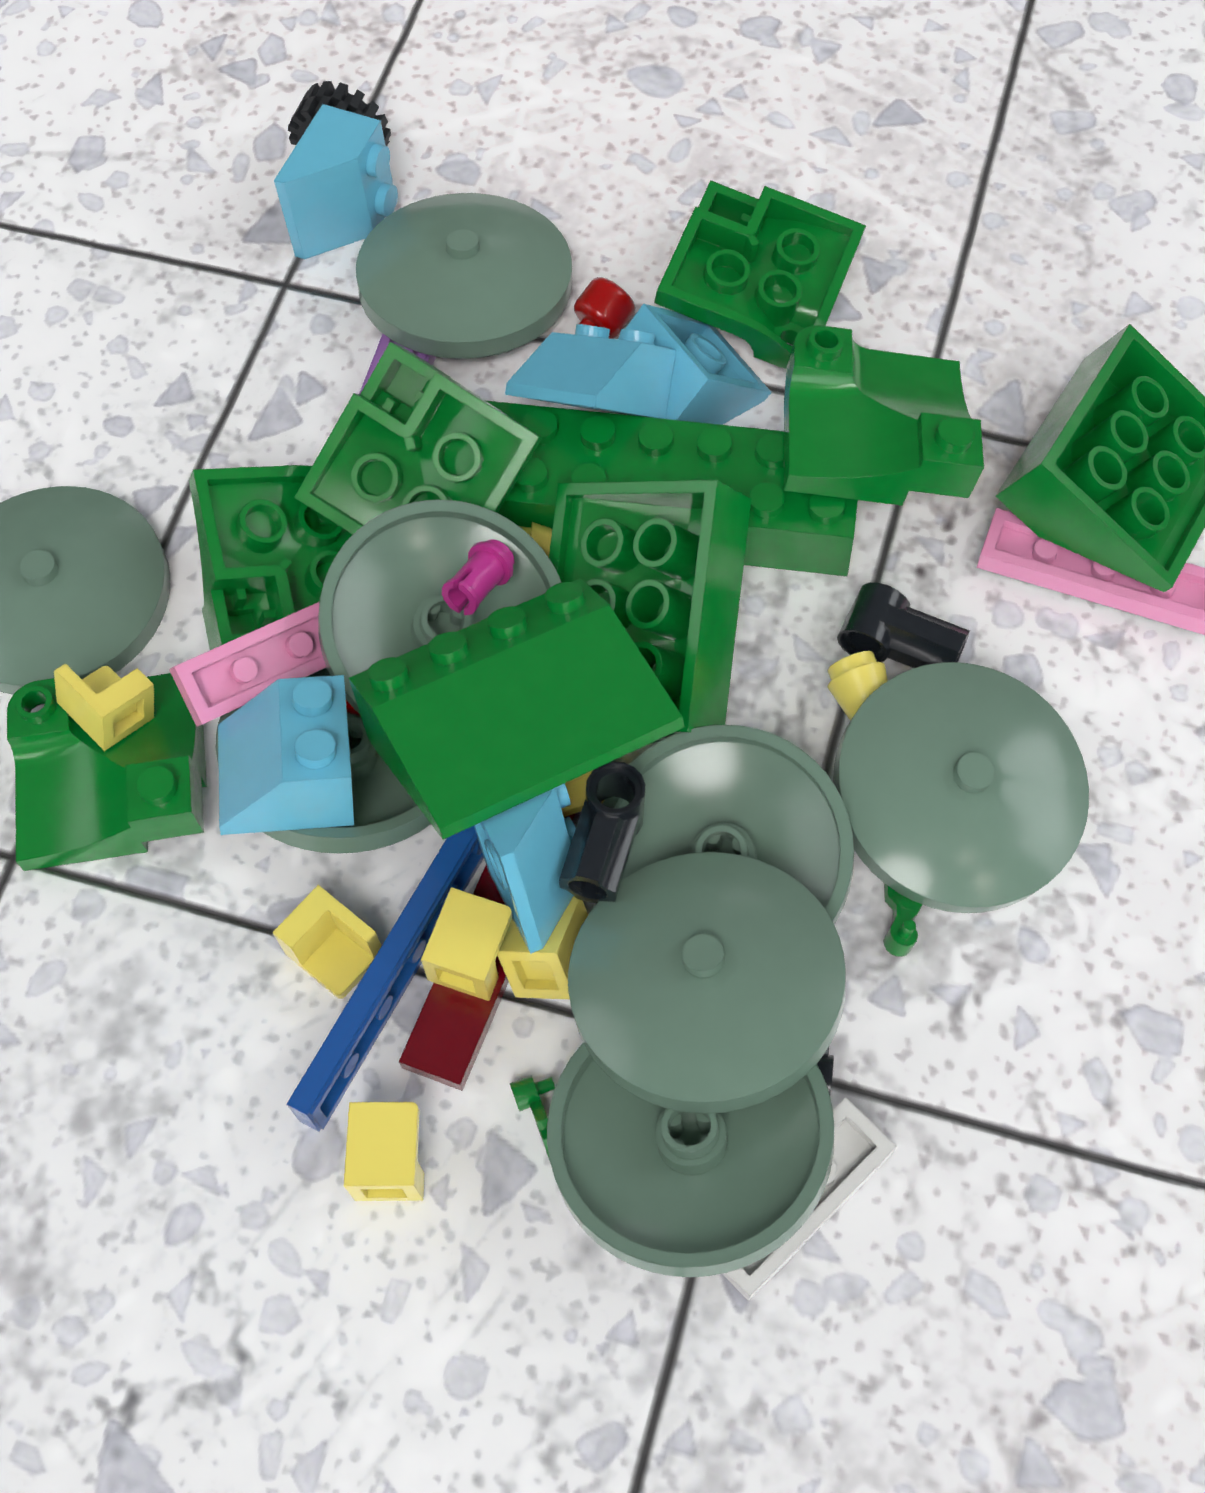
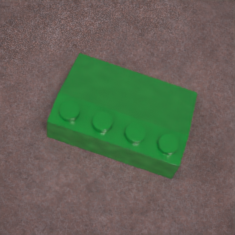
[995,324,1205,592]
[549,480,751,738]
[348,578,685,840]

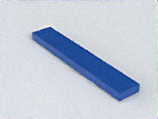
[286,826,484,1132]

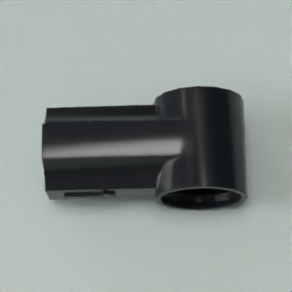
[837,582,970,668]
[559,761,646,904]

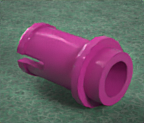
[442,539,515,615]

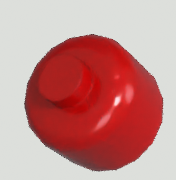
[574,277,636,339]

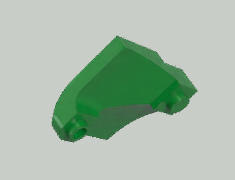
[654,180,866,369]
[784,325,984,506]
[294,342,543,534]
[189,465,353,650]
[7,673,207,871]

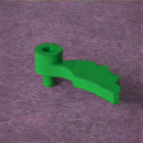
[883,883,923,957]
[509,1075,555,1161]

